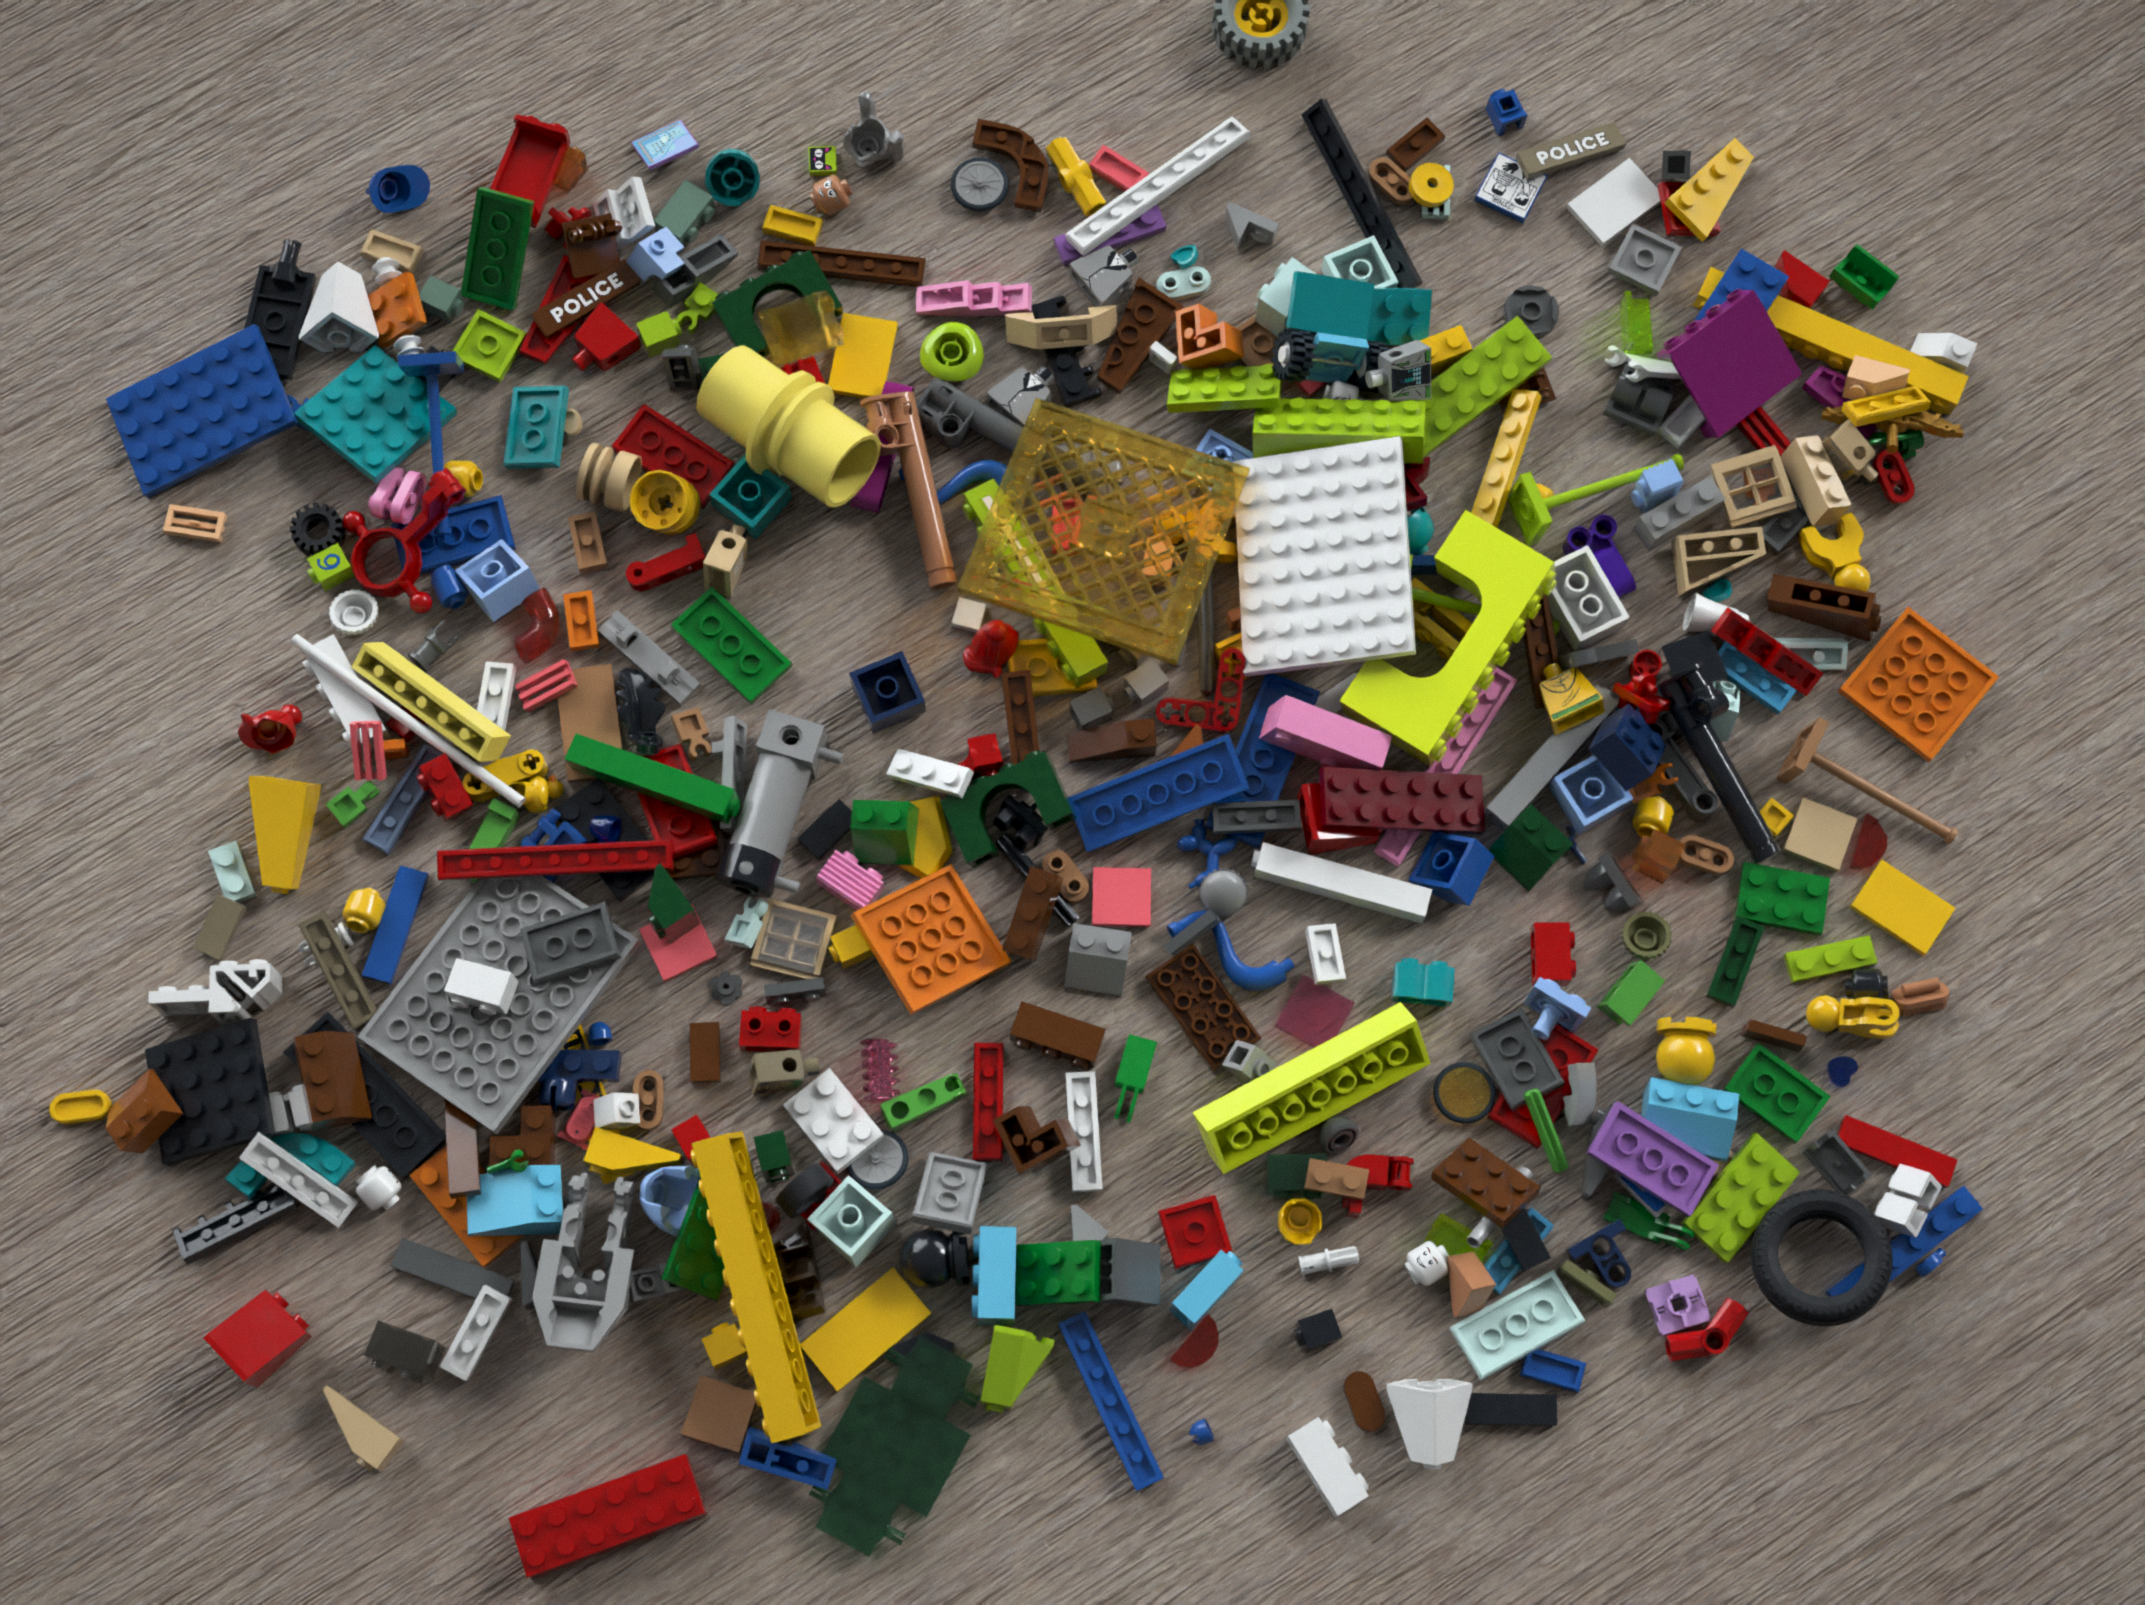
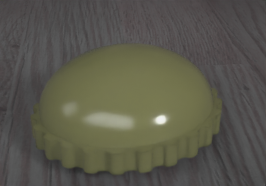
[1621,911,1672,960]

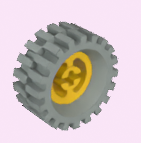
[1212,0,1310,69]

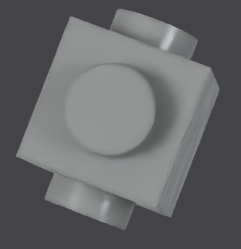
[1222,1040,1276,1084]

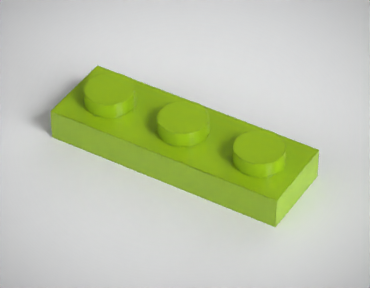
[1783,935,1878,983]

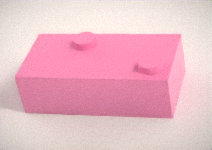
[1259,695,1392,770]

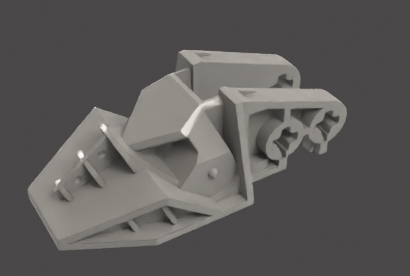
[532,1173,634,1353]

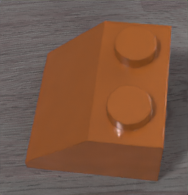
[106,1069,183,1154]

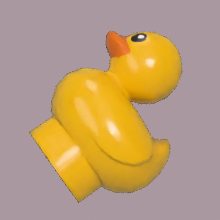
[516,775,564,813]

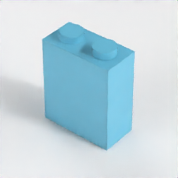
[1169,1250,1244,1331]

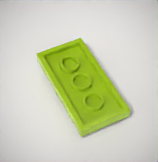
[1167,364,1283,413]
[1681,1133,1800,1263]

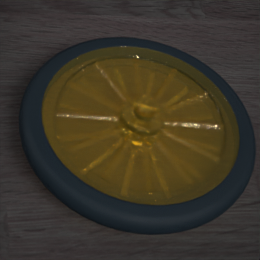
[1433,1062,1496,1124]

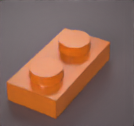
[563,590,600,651]

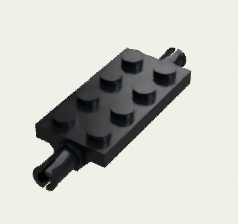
[244,239,317,380]

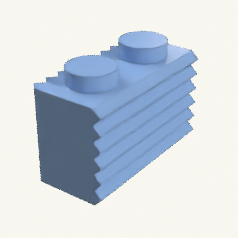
[1631,459,1684,514]

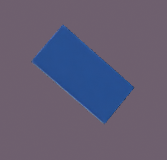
[391,495,516,575]

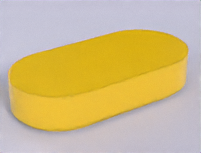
[49,1090,112,1125]

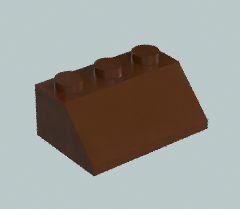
[294,1031,372,1132]

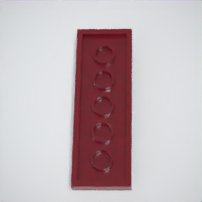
[1319,767,1485,834]

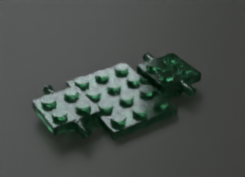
[809,1336,981,1557]

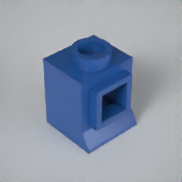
[1486,89,1527,136]

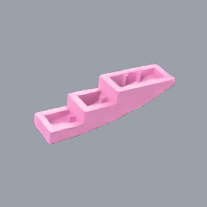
[916,280,1032,317]

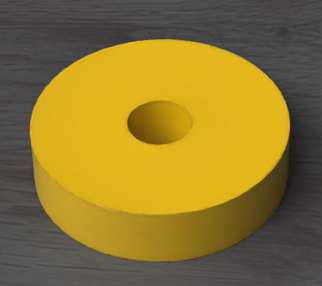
[1408,163,1454,208]

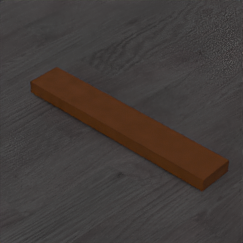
[757,241,926,287]

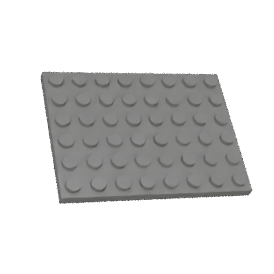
[357,876,641,1135]

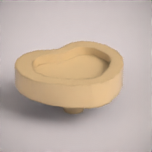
[564,408,582,436]

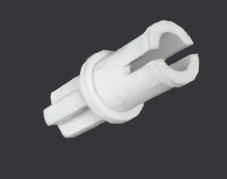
[1298,1246,1359,1275]

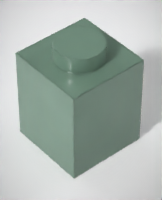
[419,275,464,324]

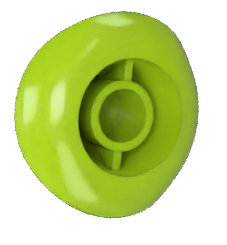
[920,322,984,381]

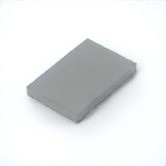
[911,1152,988,1235]

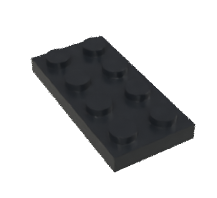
[554,778,655,903]

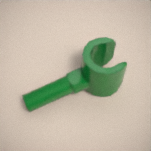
[487,1149,528,1174]

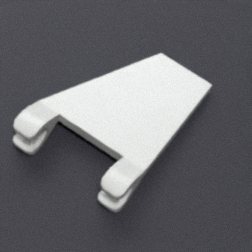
[1605,346,1681,382]

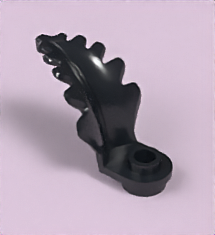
[617,668,666,755]

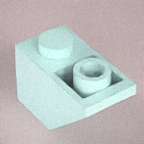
[1710,681,1740,742]

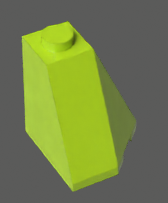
[981,1325,1055,1413]

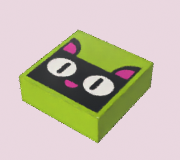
[808,146,837,176]

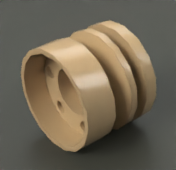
[576,443,642,513]

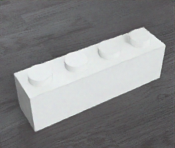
[303,634,391,753]

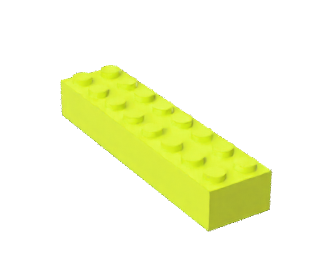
[1193,1002,1431,1174]

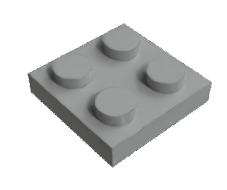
[1608,223,1682,296]

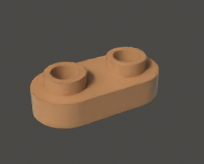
[1368,157,1413,205]
[1675,835,1734,876]
[1042,850,1089,904]
[633,1070,664,1131]

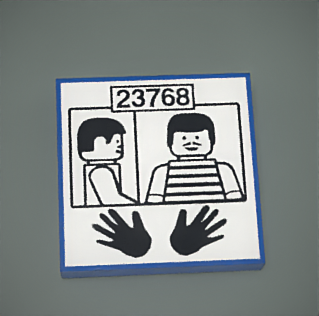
[1474,152,1548,224]

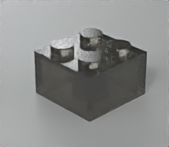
[364,1320,445,1385]

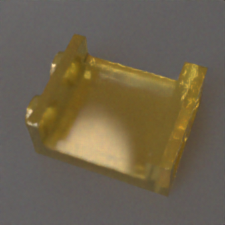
[757,290,844,366]

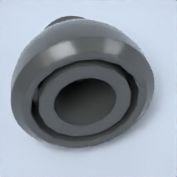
[1319,1115,1359,1154]

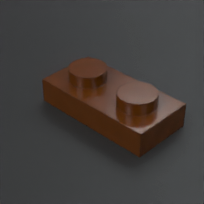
[1386,117,1445,172]

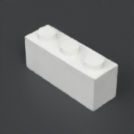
[1286,1417,1369,1518]

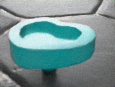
[1171,245,1198,269]
[1702,579,1732,602]

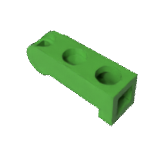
[467,798,520,883]
[880,1073,967,1133]

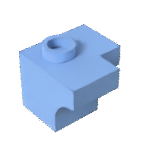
[626,227,684,282]

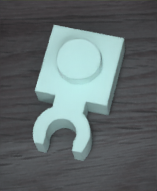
[724,897,769,949]

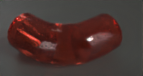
[513,588,559,664]

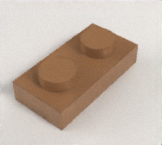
[568,511,608,573]
[1304,1158,1369,1201]

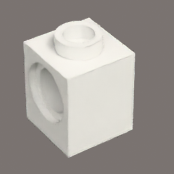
[593,1092,640,1130]

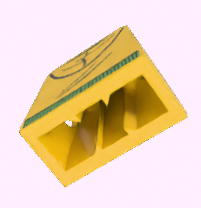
[1539,663,1605,736]

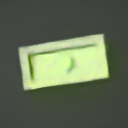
[1619,291,1653,355]
[1422,1213,1493,1263]

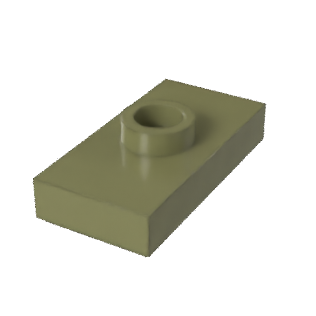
[1557,1259,1617,1307]

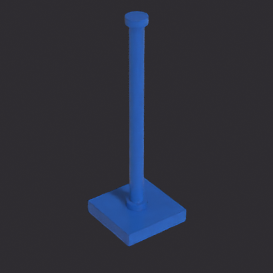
[398,351,464,535]

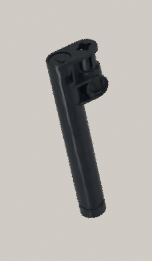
[1657,661,1781,864]

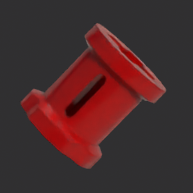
[1386,1156,1414,1191]

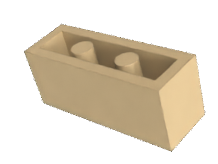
[1780,435,1852,527]

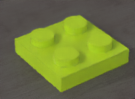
[453,309,527,383]

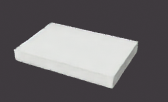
[1566,158,1661,247]

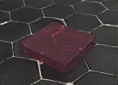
[1275,975,1355,1048]

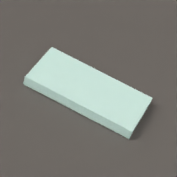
[1450,1270,1585,1381]

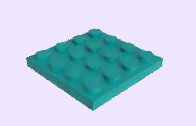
[294,345,457,484]

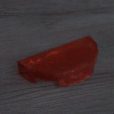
[1849,813,1888,870]
[1169,1314,1219,1368]

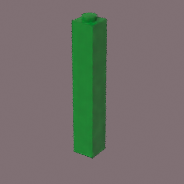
[564,733,741,825]

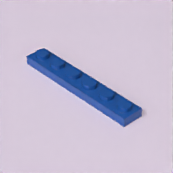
[1825,1186,1983,1297]
[1058,1311,1164,1492]

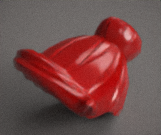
[962,620,1019,678]
[237,704,302,753]

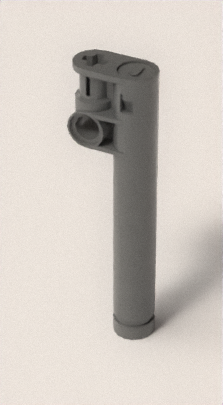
[916,378,1103,499]

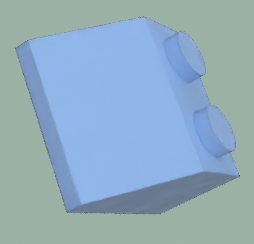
[455,539,541,622]

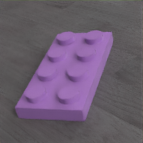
[1586,1101,1719,1217]

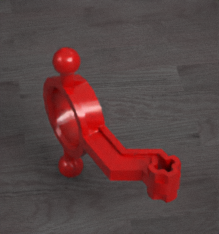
[342,468,466,614]

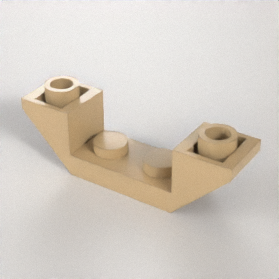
[1005,305,1117,349]

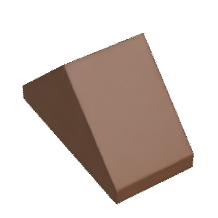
[1447,1251,1496,1317]

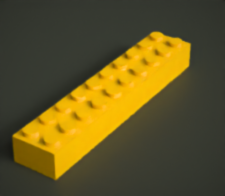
[691,1131,822,1444]

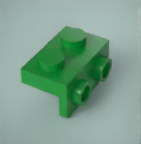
[1829,244,1899,310]

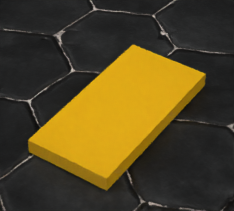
[800,1267,932,1392]

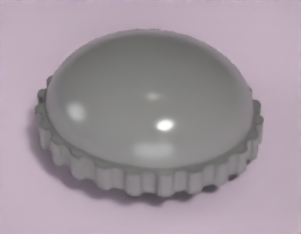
[1198,868,1248,917]

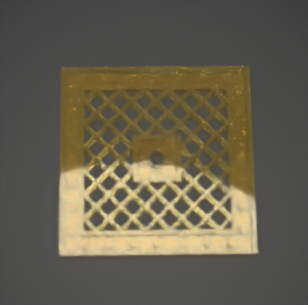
[957,398,1250,666]

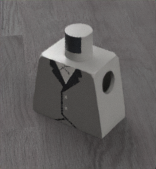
[1069,246,1139,307]
[987,366,1054,431]

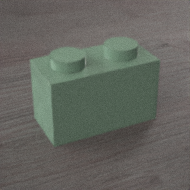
[654,180,715,248]

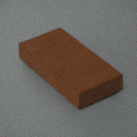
[1741,1019,1807,1052]
[689,1022,721,1083]

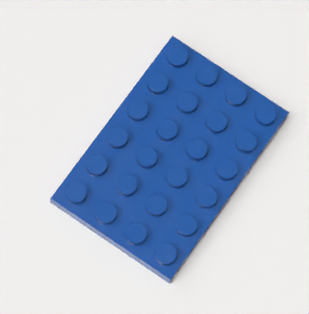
[106,324,298,498]

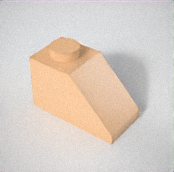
[1842,355,1910,400]

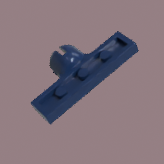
[538,1049,622,1111]

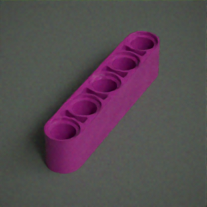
[850,380,914,513]

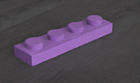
[1054,204,1167,266]

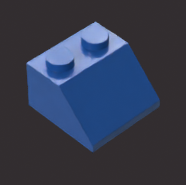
[1408,832,1495,906]

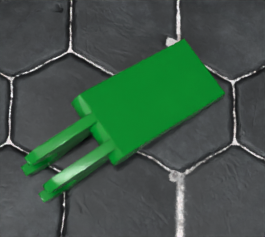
[1114,1034,1157,1123]
[1603,1191,1695,1250]

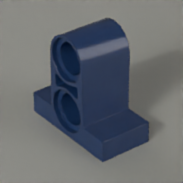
[1566,1219,1631,1287]

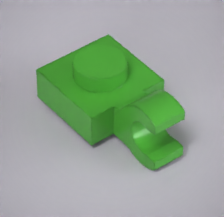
[326,780,381,828]

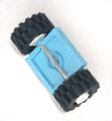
[1271,329,1390,393]

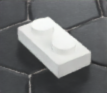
[1305,923,1346,985]

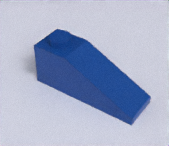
[739,1427,837,1490]

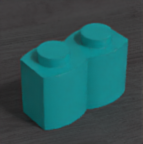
[1391,958,1455,1007]

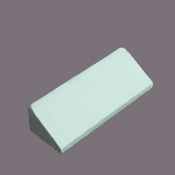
[1774,638,1848,670]

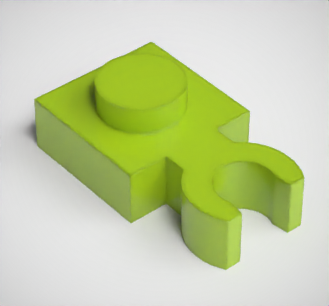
[677,282,719,334]

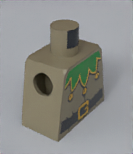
[748,1049,820,1095]

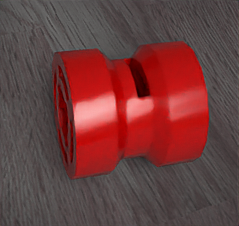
[1628,650,1662,680]

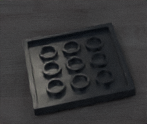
[145,1018,275,1165]

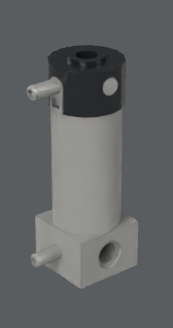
[716,709,843,898]

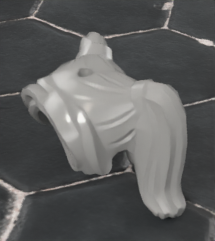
[843,91,904,167]

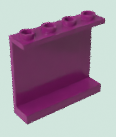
[1656,288,1802,438]

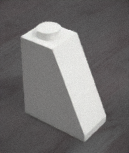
[299,262,379,352]
[1387,1379,1472,1469]

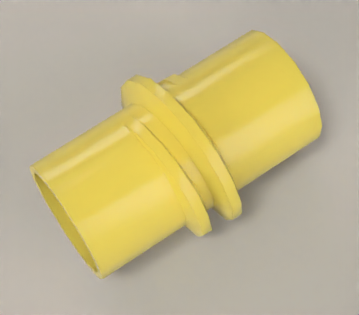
[696,345,881,508]

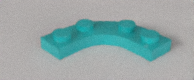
[225,1133,356,1199]

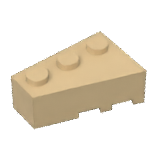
[1671,526,1766,597]

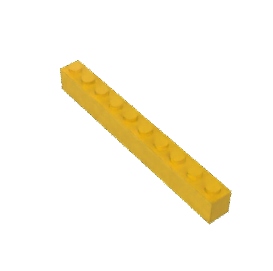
[1693,267,1969,415]

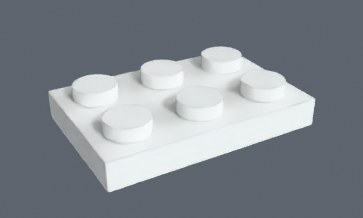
[783,1068,885,1174]

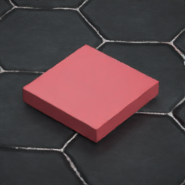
[1092,867,1151,927]
[639,904,718,983]

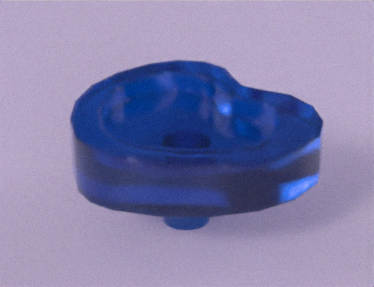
[1827,1056,1858,1087]

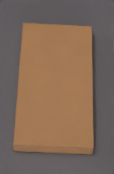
[556,664,623,783]

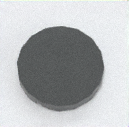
[1503,285,1559,339]

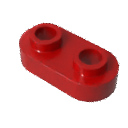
[1872,449,1915,505]

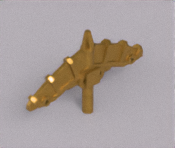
[1821,406,1964,454]

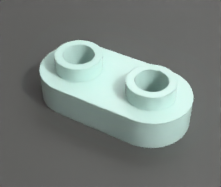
[1156,266,1211,301]

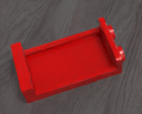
[490,114,571,228]

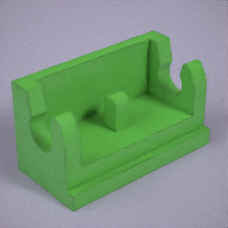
[1597,960,1665,1026]

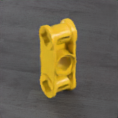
[463,749,548,803]

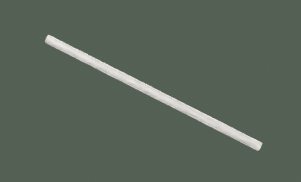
[290,634,526,807]

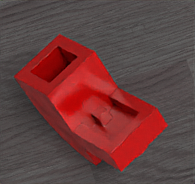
[1342,1154,1389,1218]

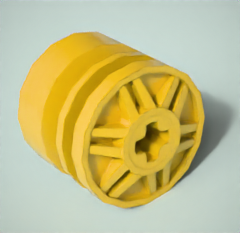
[629,470,701,535]

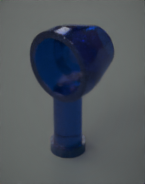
[589,815,621,843]

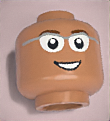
[810,175,853,216]

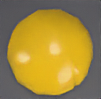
[1277,1198,1322,1245]

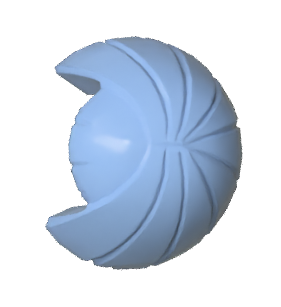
[639,1166,700,1236]

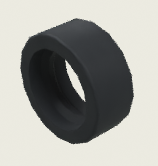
[776,1163,834,1218]

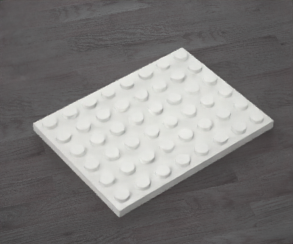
[1233,436,1416,677]

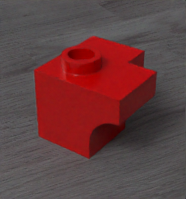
[958,733,1003,780]

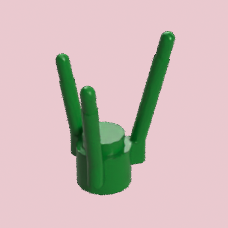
[1868,429,1924,470]

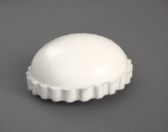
[329,589,378,635]

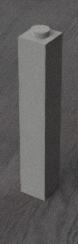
[1484,685,1619,832]

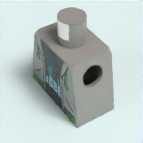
[1365,340,1431,400]

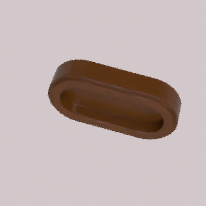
[1343,1371,1385,1432]

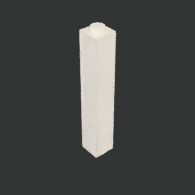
[1251,842,1433,924]

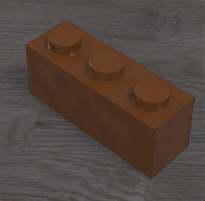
[1002,866,1064,962]
[1010,1001,1106,1069]

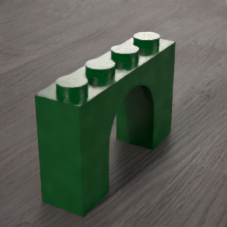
[712,250,843,357]
[940,750,1077,868]

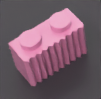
[816,850,885,911]

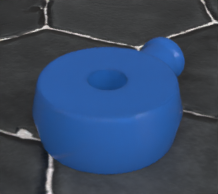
[1915,1248,1946,1277]

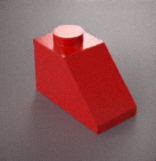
[1775,250,1830,309]

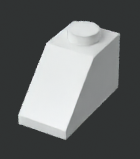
[1910,333,1977,374]

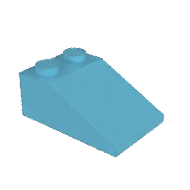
[466,1165,563,1236]

